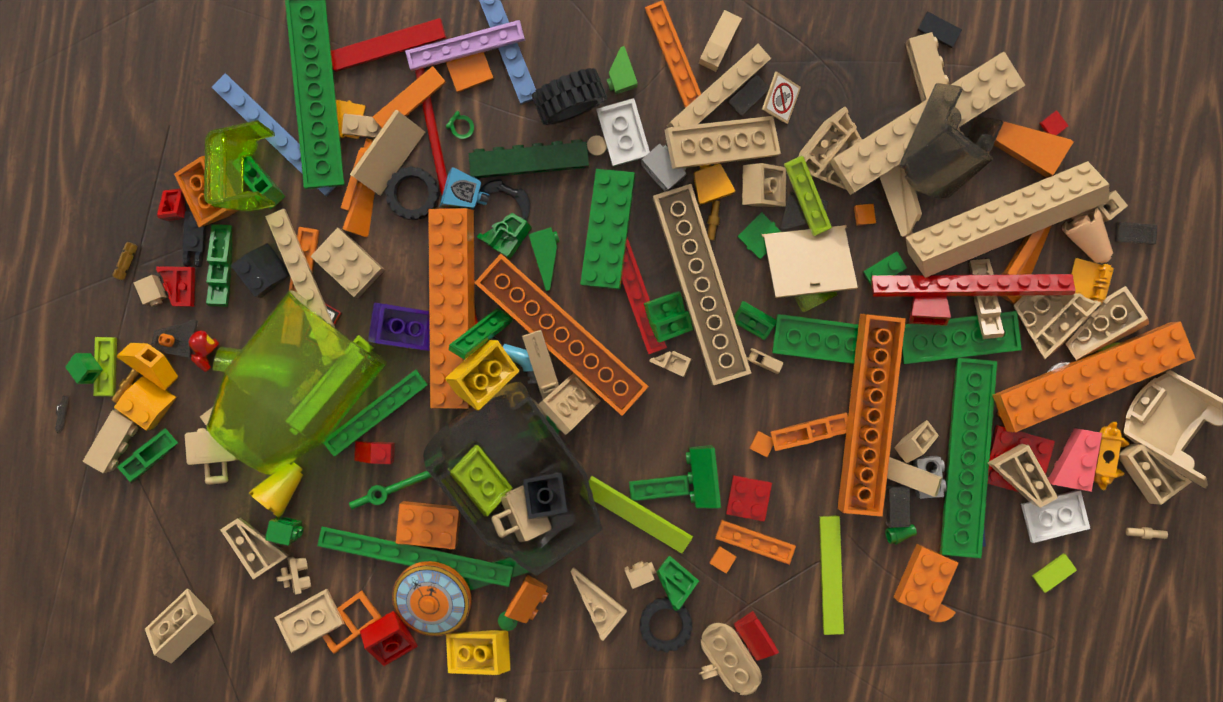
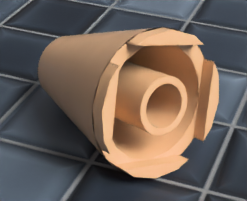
[1062,208,1113,264]

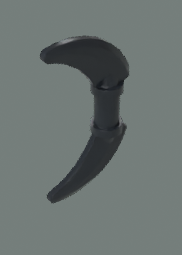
[479,179,530,220]

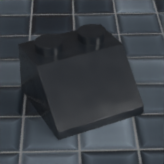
[231,243,290,298]
[523,472,572,519]

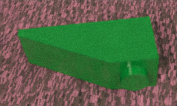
[231,151,286,209]
[529,227,560,292]

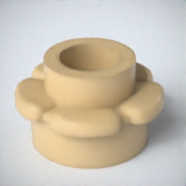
[699,664,718,680]

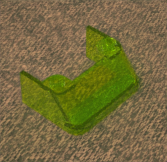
[204,120,275,211]

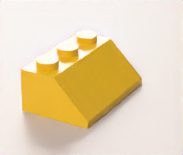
[445,340,519,411]

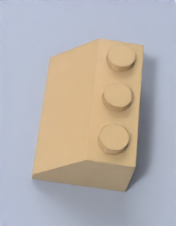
[145,589,214,663]

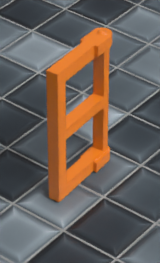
[322,590,382,654]

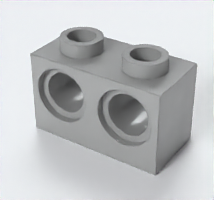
[913,456,946,499]

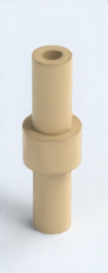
[1126,527,1168,540]

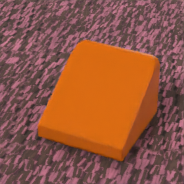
[854,204,876,226]

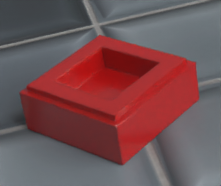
[1039,110,1069,135]

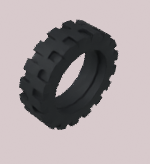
[385,166,440,220]
[640,597,692,652]

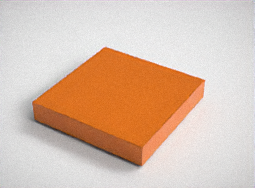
[446,52,494,93]

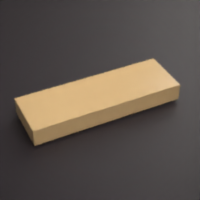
[887,457,943,497]

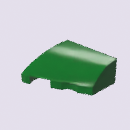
[477,213,532,259]

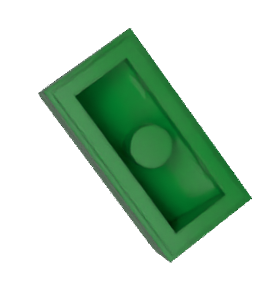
[734,301,776,340]

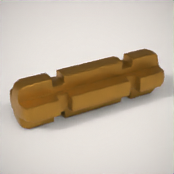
[113,242,137,280]

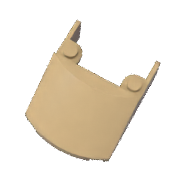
[1124,370,1223,488]

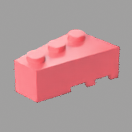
[1047,428,1102,492]

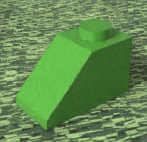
[607,46,638,95]

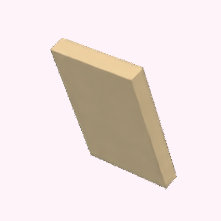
[274,589,345,653]

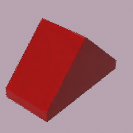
[157,189,186,221]

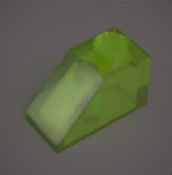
[795,284,838,312]

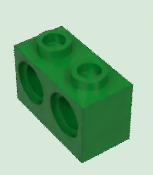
[265,516,304,546]

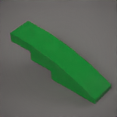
[206,224,232,307]

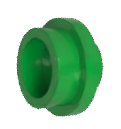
[498,611,518,631]

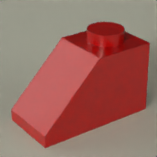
[354,441,395,464]

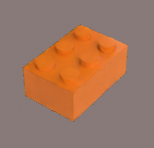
[396,501,461,549]
[894,544,958,617]

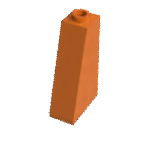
[987,121,1074,178]

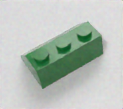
[686,445,721,508]

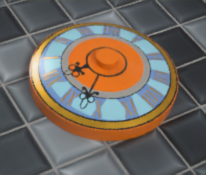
[392,561,471,636]

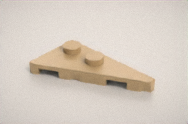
[570,567,627,641]

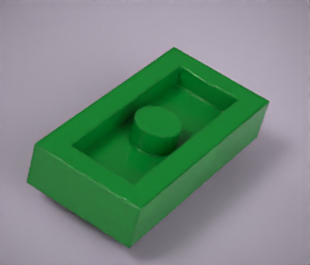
[862,251,907,288]

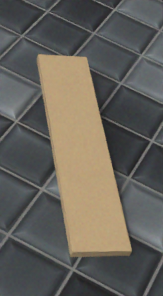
[522,330,559,400]

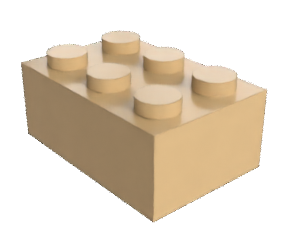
[311,228,385,298]

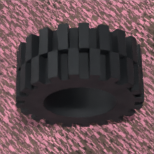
[532,68,607,125]

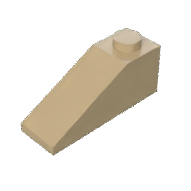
[699,10,742,72]

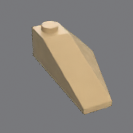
[1066,286,1149,361]

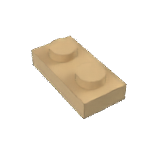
[342,114,382,138]

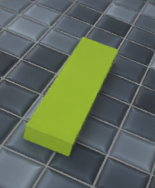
[784,155,832,236]

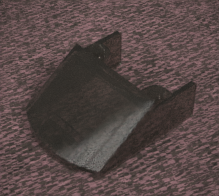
[899,83,1003,198]

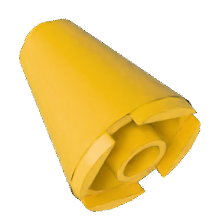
[249,462,303,518]

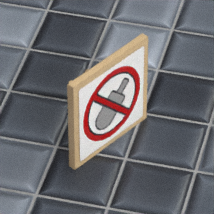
[762,72,801,124]

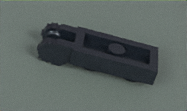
[182,212,206,267]

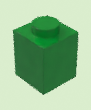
[65,353,103,384]

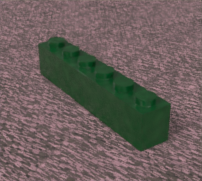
[468,139,589,179]

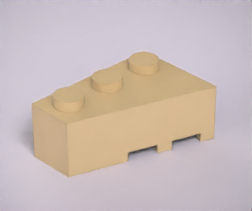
[987,444,1058,508]
[1119,444,1192,505]
[220,518,290,579]

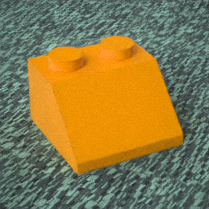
[114,376,177,430]

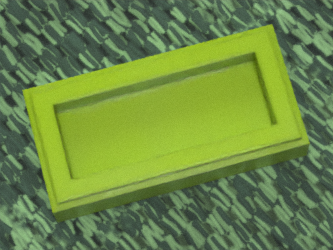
[1032,553,1077,593]

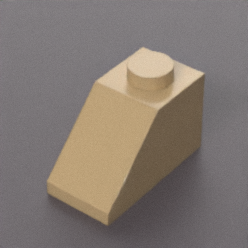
[895,420,939,463]

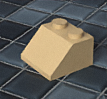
[742,163,786,207]

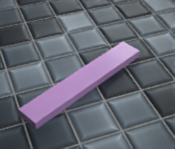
[405,20,525,71]

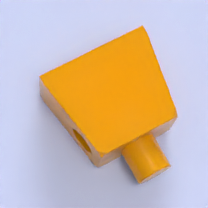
[693,164,735,206]

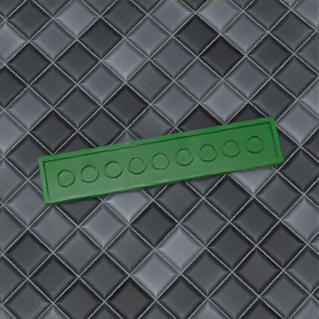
[285,0,345,189]
[940,358,997,558]

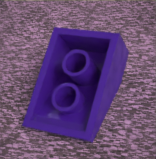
[368,303,430,351]

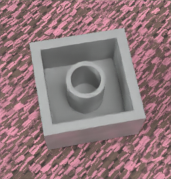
[641,144,686,192]

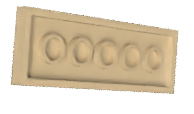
[665,116,781,169]

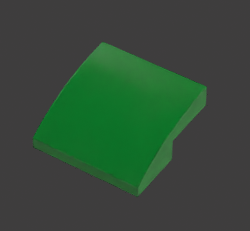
[644,291,693,342]

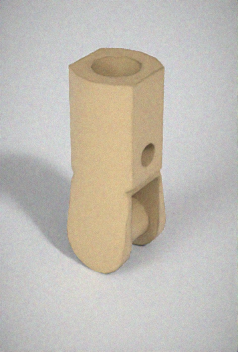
[747,348,783,374]

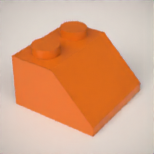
[505,574,549,623]

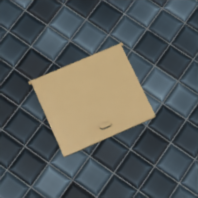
[762,225,858,298]

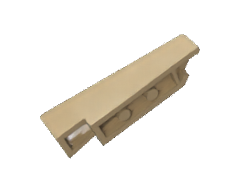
[880,160,922,237]

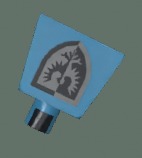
[439,167,489,210]

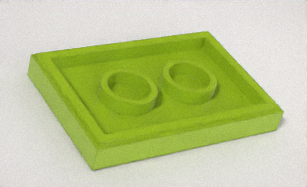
[449,445,513,516]

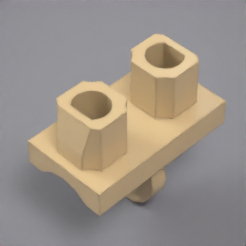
[276,557,311,595]

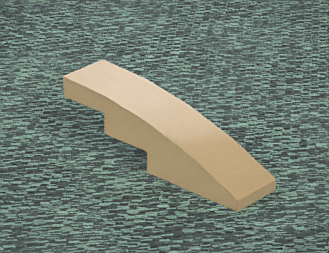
[969,259,1004,339]

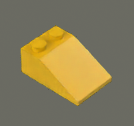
[446,630,510,675]

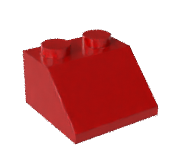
[360,611,418,666]
[734,611,779,661]

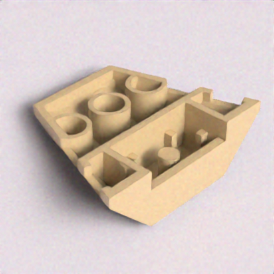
[799,107,863,190]
[1013,293,1101,359]

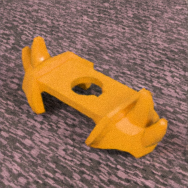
[1094,422,1130,490]

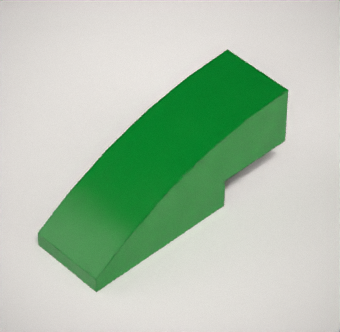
[117,428,178,484]

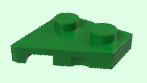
[656,556,699,611]

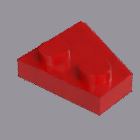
[156,267,195,307]

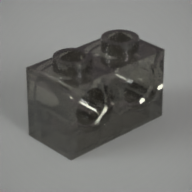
[885,485,910,527]

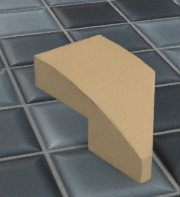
[649,351,693,377]

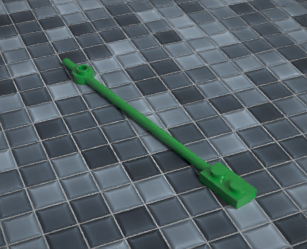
[349,415,561,509]

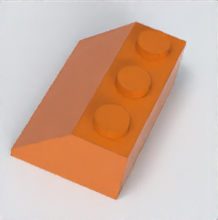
[174,155,242,227]

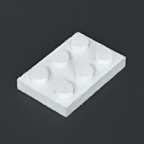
[596,98,650,167]
[1021,490,1090,543]

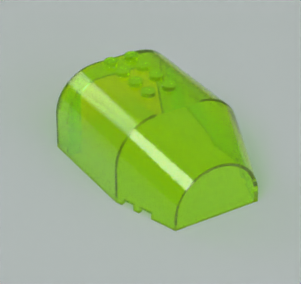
[206,288,387,475]

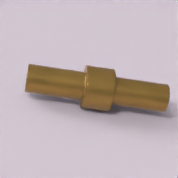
[707,200,720,241]
[111,368,139,403]

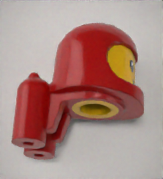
[189,330,219,372]

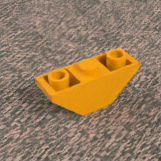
[117,343,178,391]

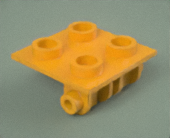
[1071,258,1114,305]

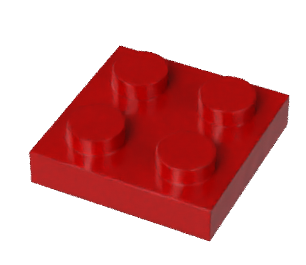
[726,475,772,521]

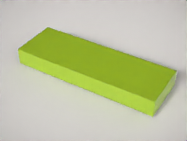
[93,337,117,396]

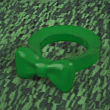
[445,111,474,139]

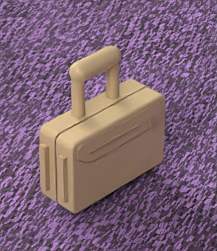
[185,426,242,485]
[491,485,552,542]

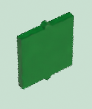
[737,212,781,259]

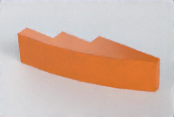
[771,412,848,451]

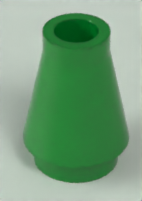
[885,524,917,545]

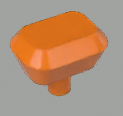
[158,333,174,347]

